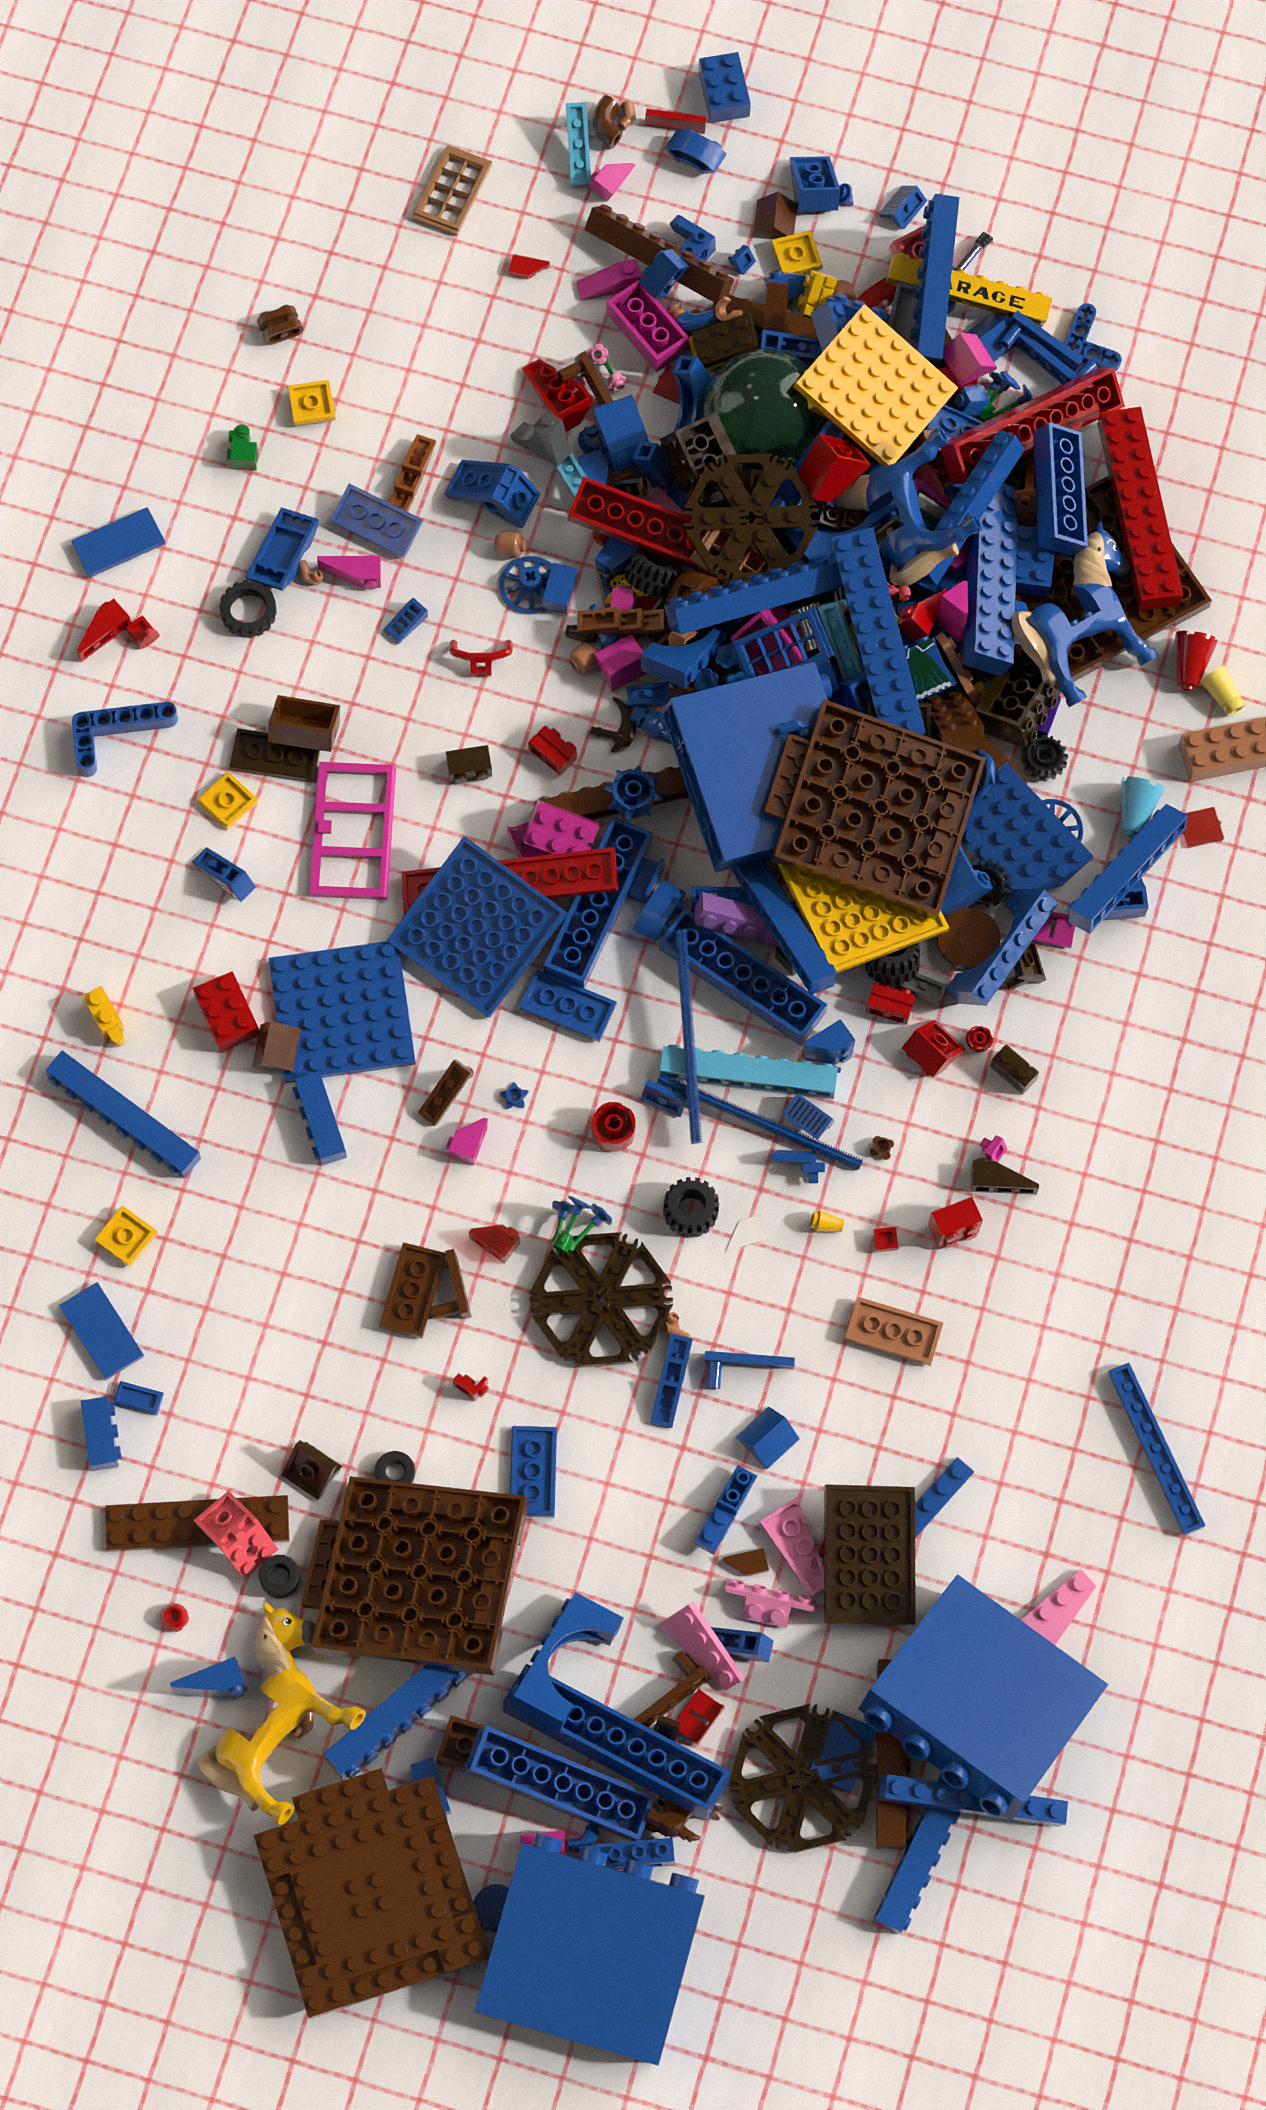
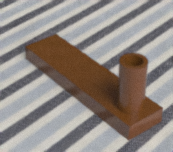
[633,1651,710,1727]

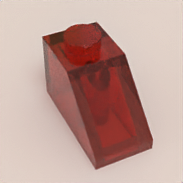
[469,1224,521,1264]

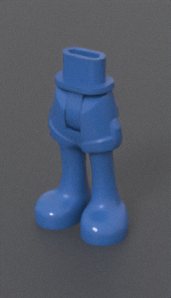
[629,706,672,745]

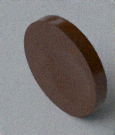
[937,908,1001,970]

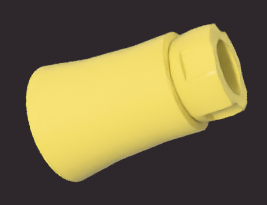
[1200,666,1245,716]

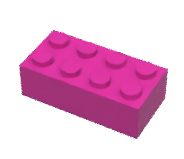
[606,280,690,372]

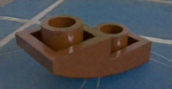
[817,503,865,532]

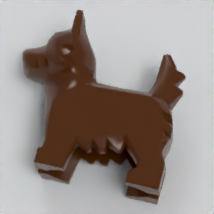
[645,1796,722,1843]

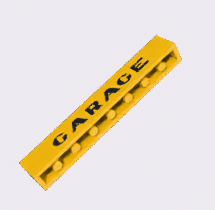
[885,253,1052,327]

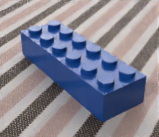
[1033,422,1088,556]

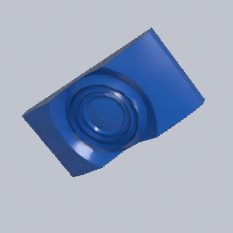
[245,507,319,591]

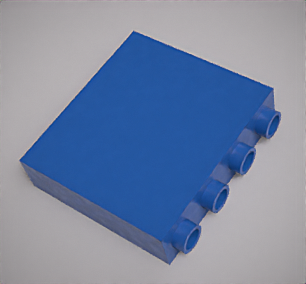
[661,662,832,873]
[858,1574,1109,1822]
[475,1833,705,2066]

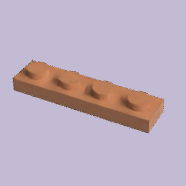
[935,632,981,708]

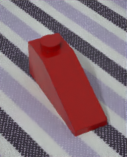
[856,276,897,310]
[898,589,948,642]
[77,598,131,662]

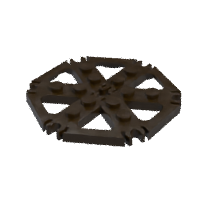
[683,454,819,582]
[529,1232,673,1368]
[728,1704,877,1854]

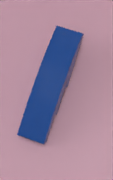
[650,1333,693,1428]

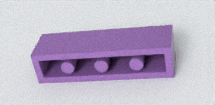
[695,892,777,947]

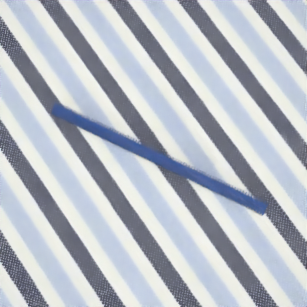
[675,929,703,1144]
[657,1072,863,1170]

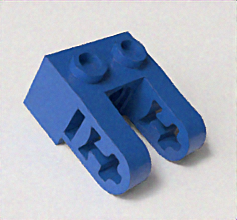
[662,215,716,261]

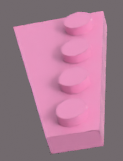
[759,1497,824,1598]
[1021,1569,1096,1645]
[658,1601,745,1691]

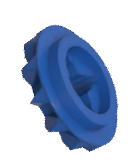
[578,424,605,454]

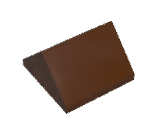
[753,191,797,239]
[252,1021,301,1072]

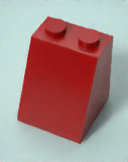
[797,434,870,503]

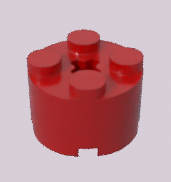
[591,1102,636,1152]

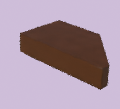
[722,1548,769,1576]

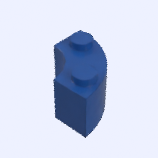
[665,128,727,174]
[633,880,686,942]

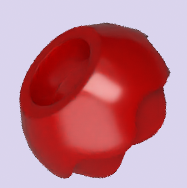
[966,1026,993,1052]
[160,1603,189,1632]

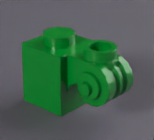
[227,424,258,471]

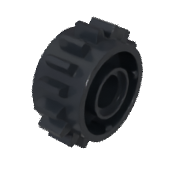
[1021,735,1068,781]
[972,859,1013,907]

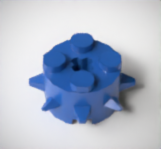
[604,765,663,821]

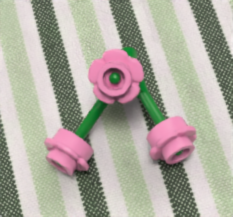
[571,344,626,392]

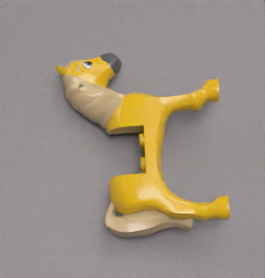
[198,1603,366,1825]

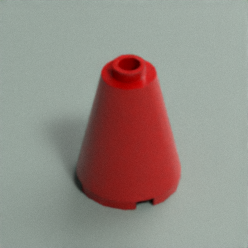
[1175,630,1218,691]

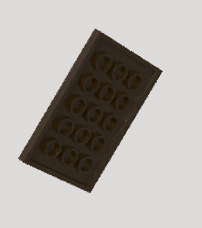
[824,1484,916,1625]

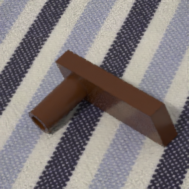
[557,351,613,405]
[417,1059,474,1126]
[431,1249,472,1319]

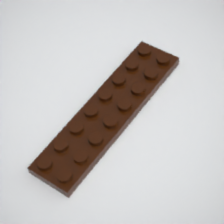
[105,1495,290,1552]

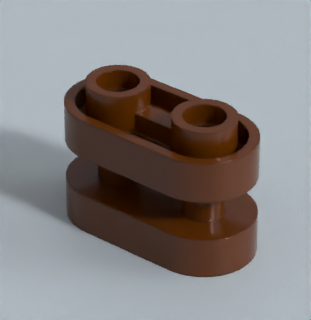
[257,305,304,345]

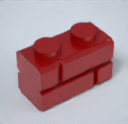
[528,725,577,776]
[865,982,916,1025]

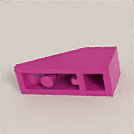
[577,259,642,301]
[317,556,381,590]

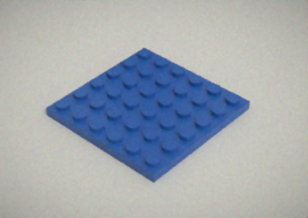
[386,836,568,1018]
[269,941,416,1083]

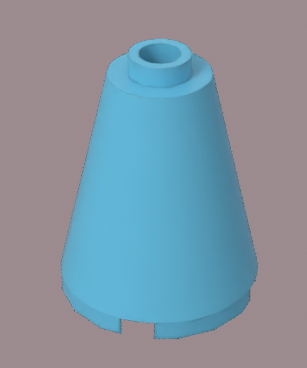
[1121,776,1164,838]

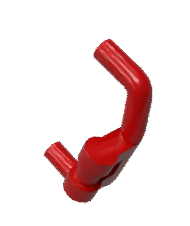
[449,640,513,676]

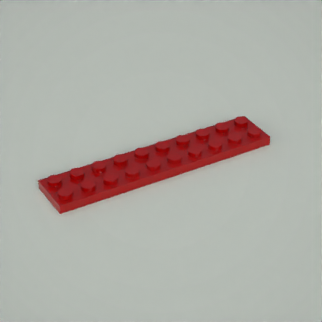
[402,847,618,915]

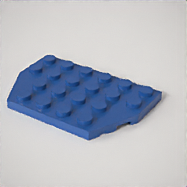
[961,762,1094,896]

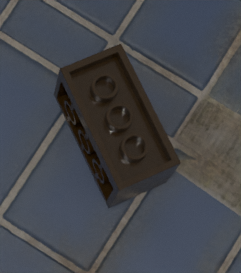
[659,412,752,511]
[975,643,1061,749]

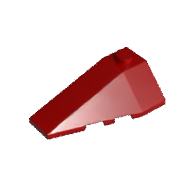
[522,359,594,432]

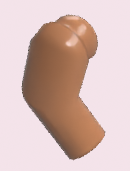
[298,560,323,585]

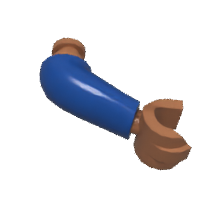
[668,297,743,333]

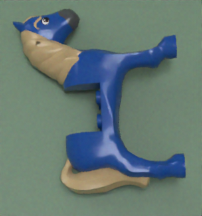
[831,425,982,586]
[1012,522,1159,707]

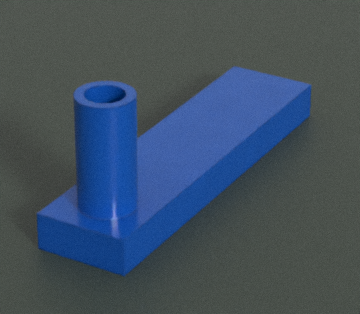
[1000,310,1083,372]
[1016,331,1098,385]
[704,1351,795,1389]

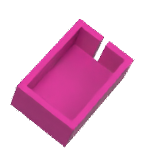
[730,609,803,676]
[522,800,600,854]

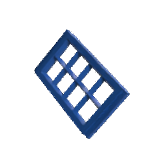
[730,607,834,678]

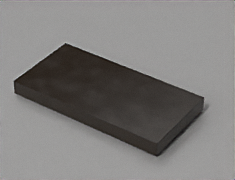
[229,728,320,783]

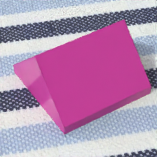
[942,333,997,386]
[937,581,968,642]
[593,634,647,692]

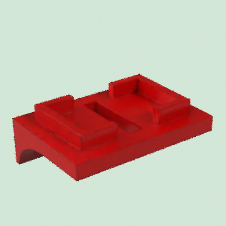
[676,1689,725,1745]

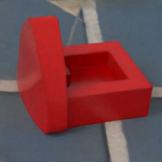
[126,615,160,649]

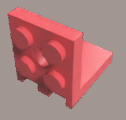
[194,1490,279,1579]

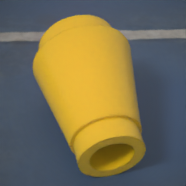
[810,1210,844,1232]

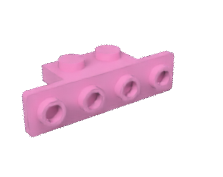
[724,1579,816,1628]

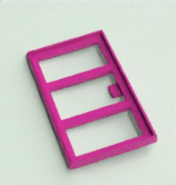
[310,762,396,900]

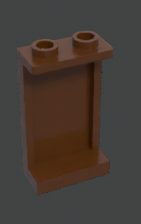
[1012,451,1038,527]

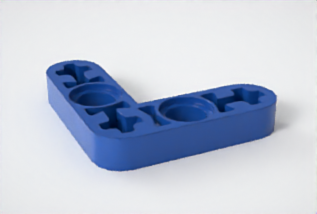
[1064,303,1122,371]

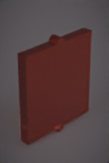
[653,364,680,405]
[1182,807,1224,848]

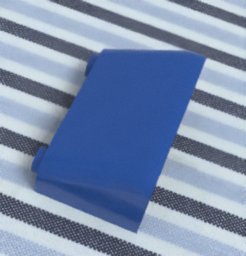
[940,845,993,916]

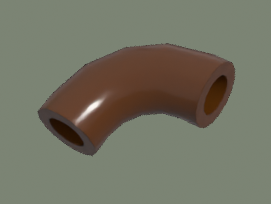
[592,95,623,148]

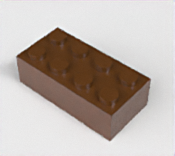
[922,691,986,752]
[436,1715,539,1774]

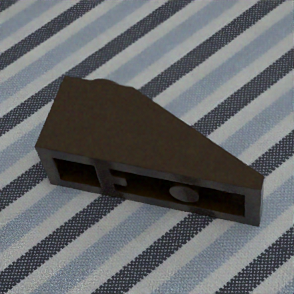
[971,1158,1039,1195]

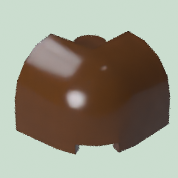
[664,571,723,603]

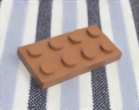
[845,1297,944,1366]

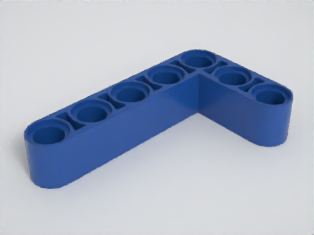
[72,702,178,777]

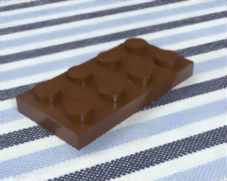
[379,1242,446,1339]

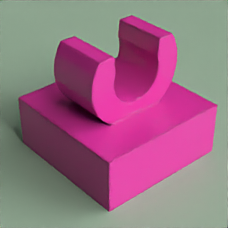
[979,1135,1007,1162]

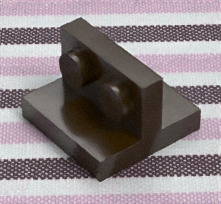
[1005,940,1046,990]
[281,1440,342,1500]

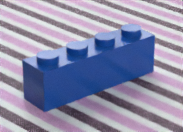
[292,1071,347,1165]

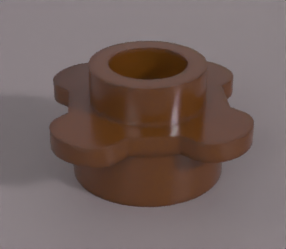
[870,1136,894,1160]

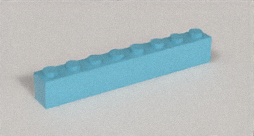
[660,1045,838,1099]

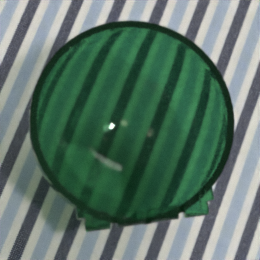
[702,348,823,470]

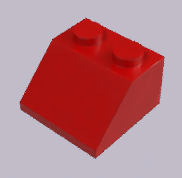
[902,1019,966,1078]

